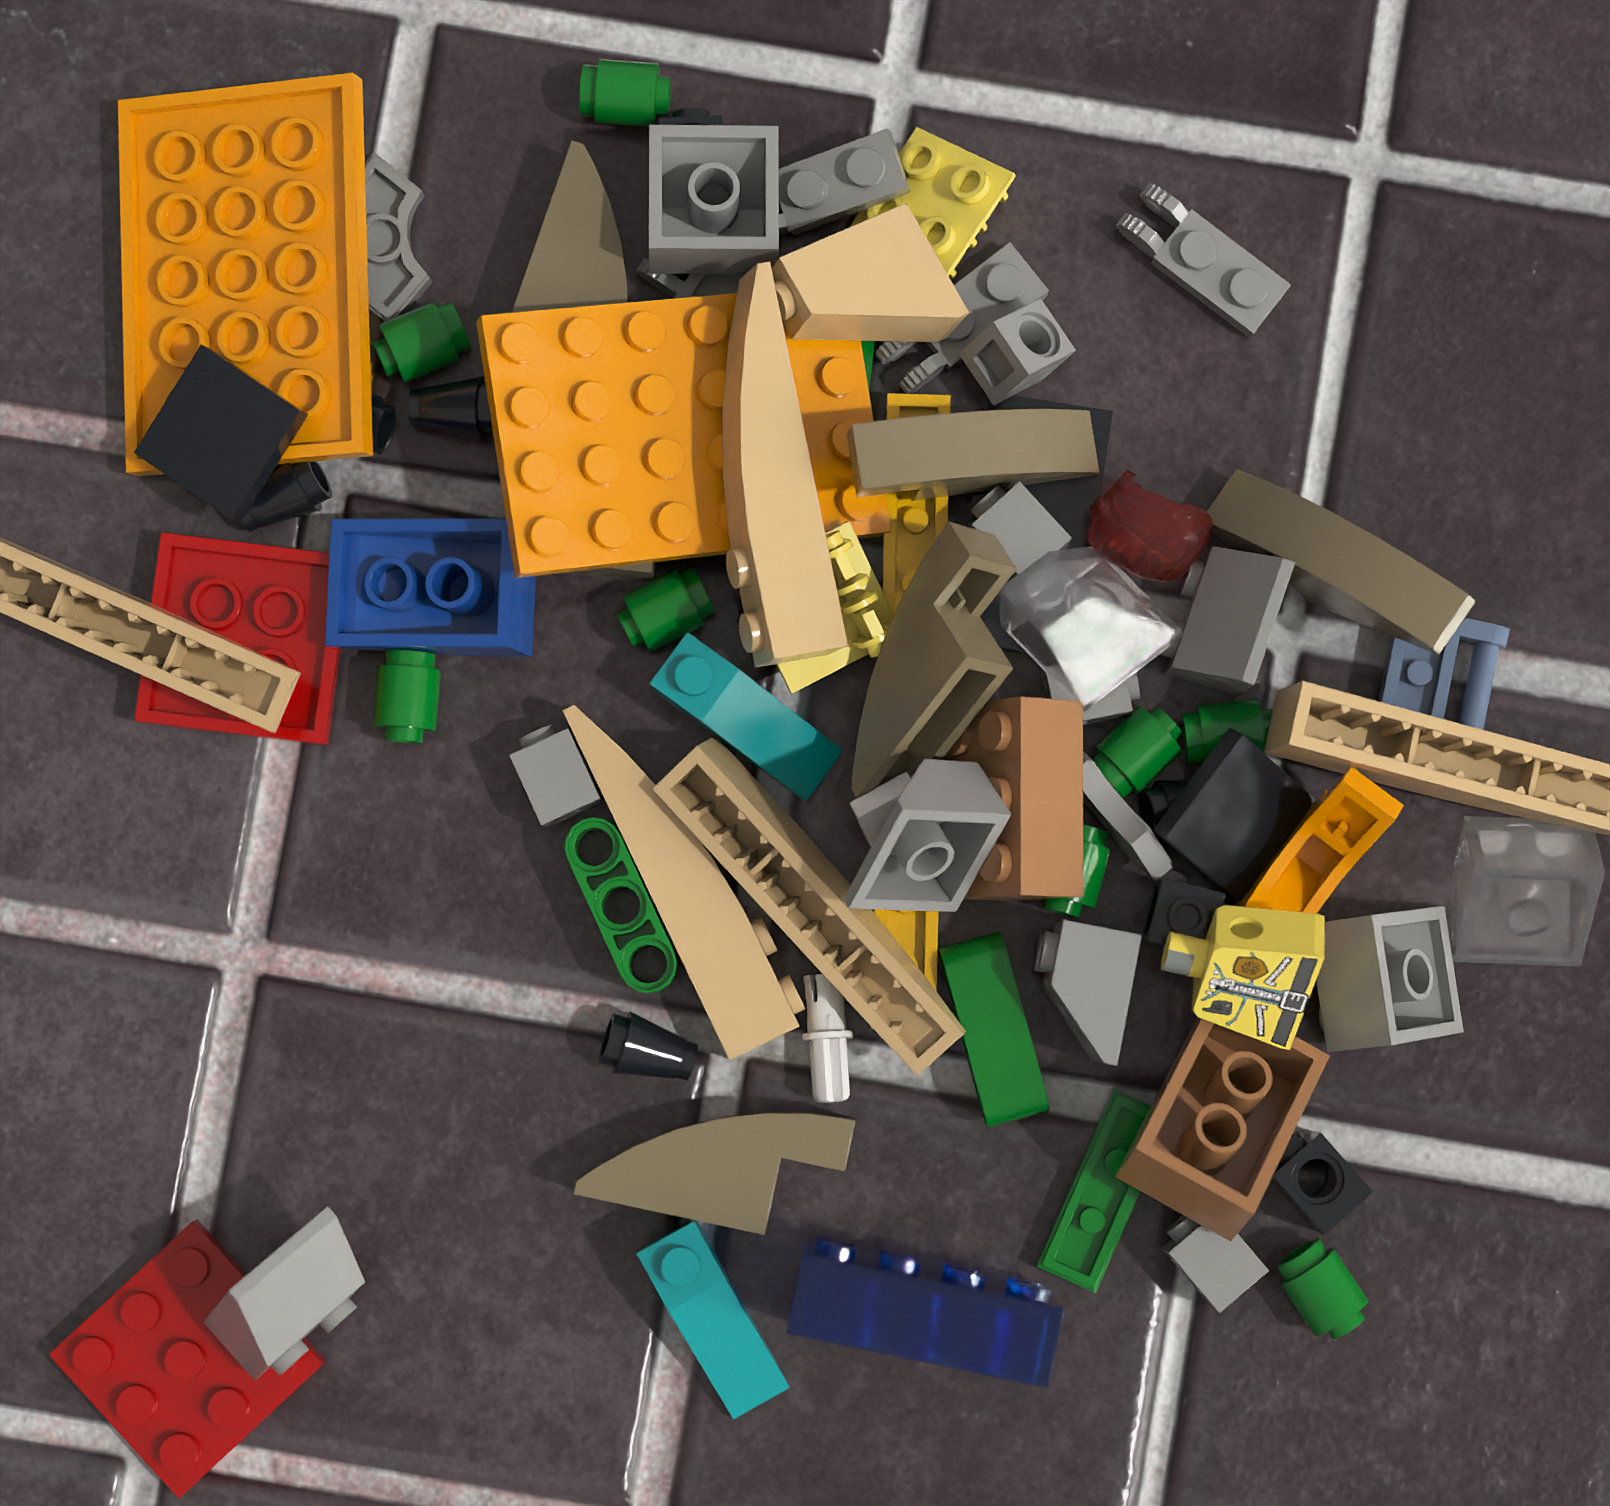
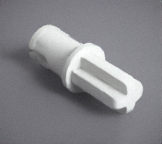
[802,974,853,1103]

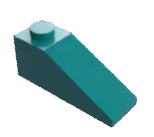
[649,632,843,802]
[637,1219,790,1420]

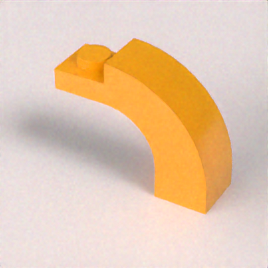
[1237,766,1404,914]

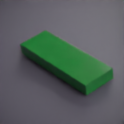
[1035,1089,1151,1293]

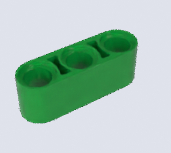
[565,817,679,994]
[938,931,1049,1128]

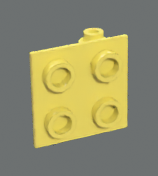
[850,127,1016,280]
[776,521,894,694]

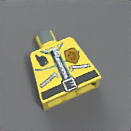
[1161,905,1325,1050]

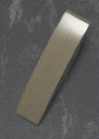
[512,140,631,313]
[847,409,1100,501]
[1201,469,1476,655]
[851,521,1017,798]
[574,1111,856,1235]

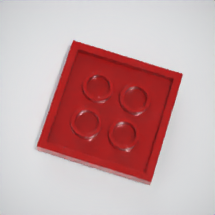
[134,532,342,746]
[49,1219,327,1499]

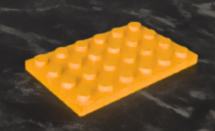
[118,72,373,477]
[476,293,891,578]

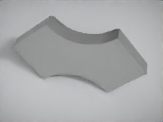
[365,152,432,323]
[1083,752,1172,882]

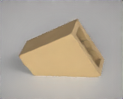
[771,203,969,342]

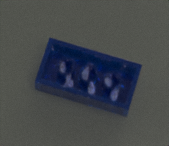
[786,1237,1064,1388]

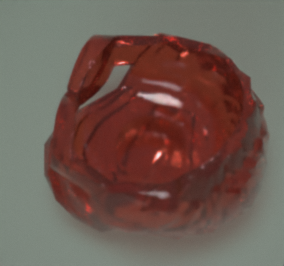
[1088,470,1214,583]

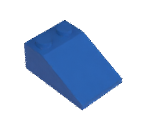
[325,519,536,657]

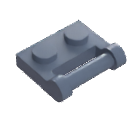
[1378,618,1510,730]

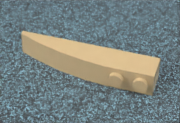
[722,262,848,668]
[0,537,301,733]
[1264,681,1610,836]
[563,705,805,1060]
[652,736,966,1076]

